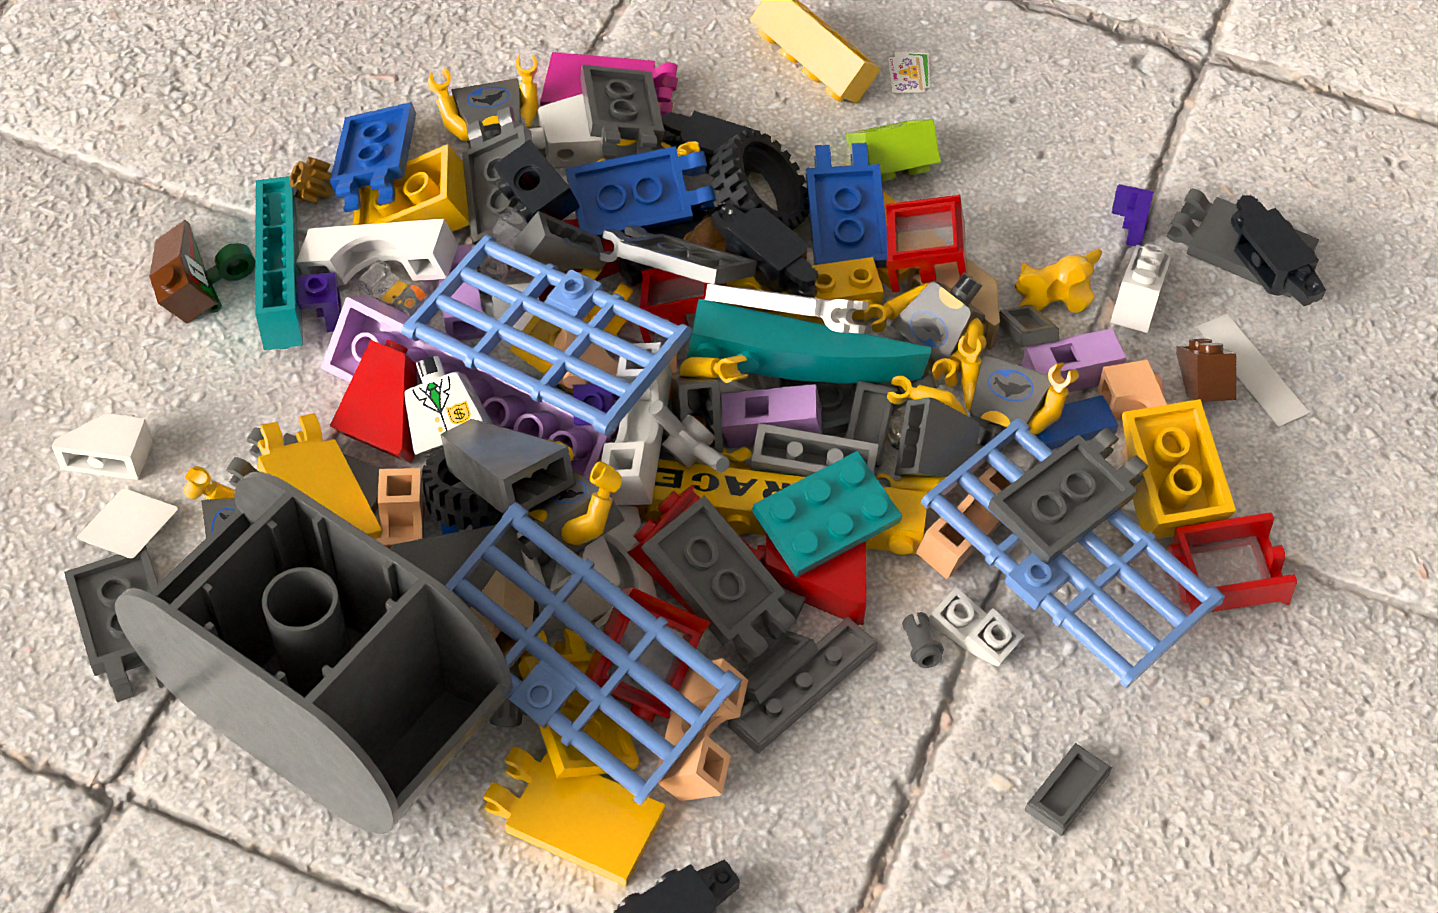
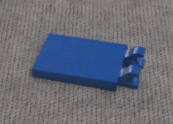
[330,102,417,213]
[806,143,887,268]
[566,146,716,239]

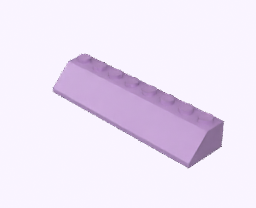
[321,296,620,479]

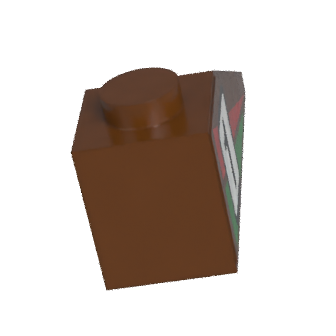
[149,220,217,324]

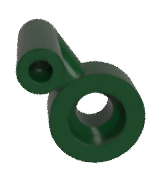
[206,243,255,313]

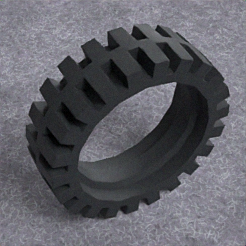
[709,129,809,230]
[422,449,503,530]

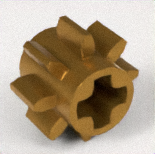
[290,157,333,204]

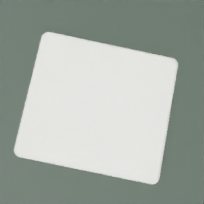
[77,489,178,558]

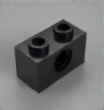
[493,139,580,224]

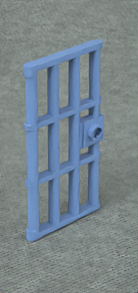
[401,234,692,436]
[921,417,1225,688]
[445,502,742,806]

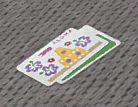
[888,52,930,93]

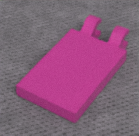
[540,52,678,116]

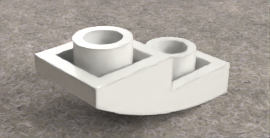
[928,587,1025,667]

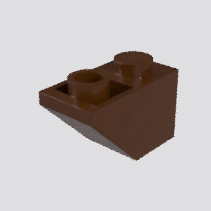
[1176,338,1236,402]

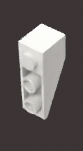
[1110,244,1173,333]

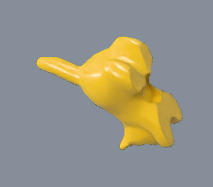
[1014,248,1102,313]

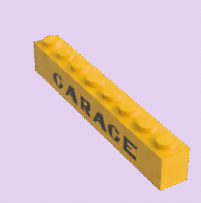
[629,459,928,555]

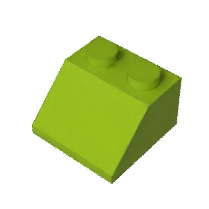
[845,119,941,181]

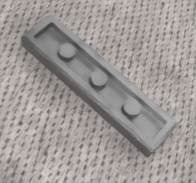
[728,617,878,754]

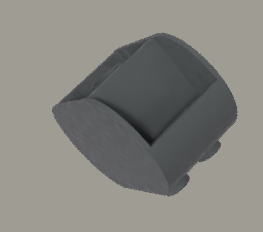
[115,472,513,834]

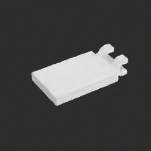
[705,284,869,334]

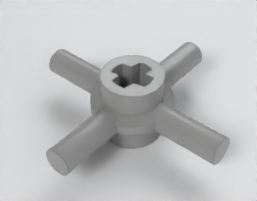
[649,400,730,473]

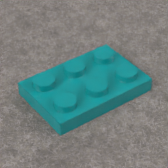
[752,451,902,578]

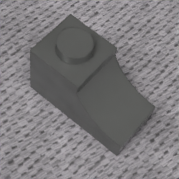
[513,211,607,272]

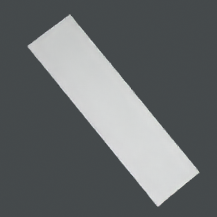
[1196,314,1310,427]

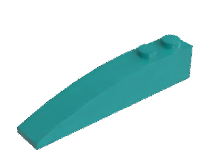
[255,176,303,350]
[686,299,931,383]

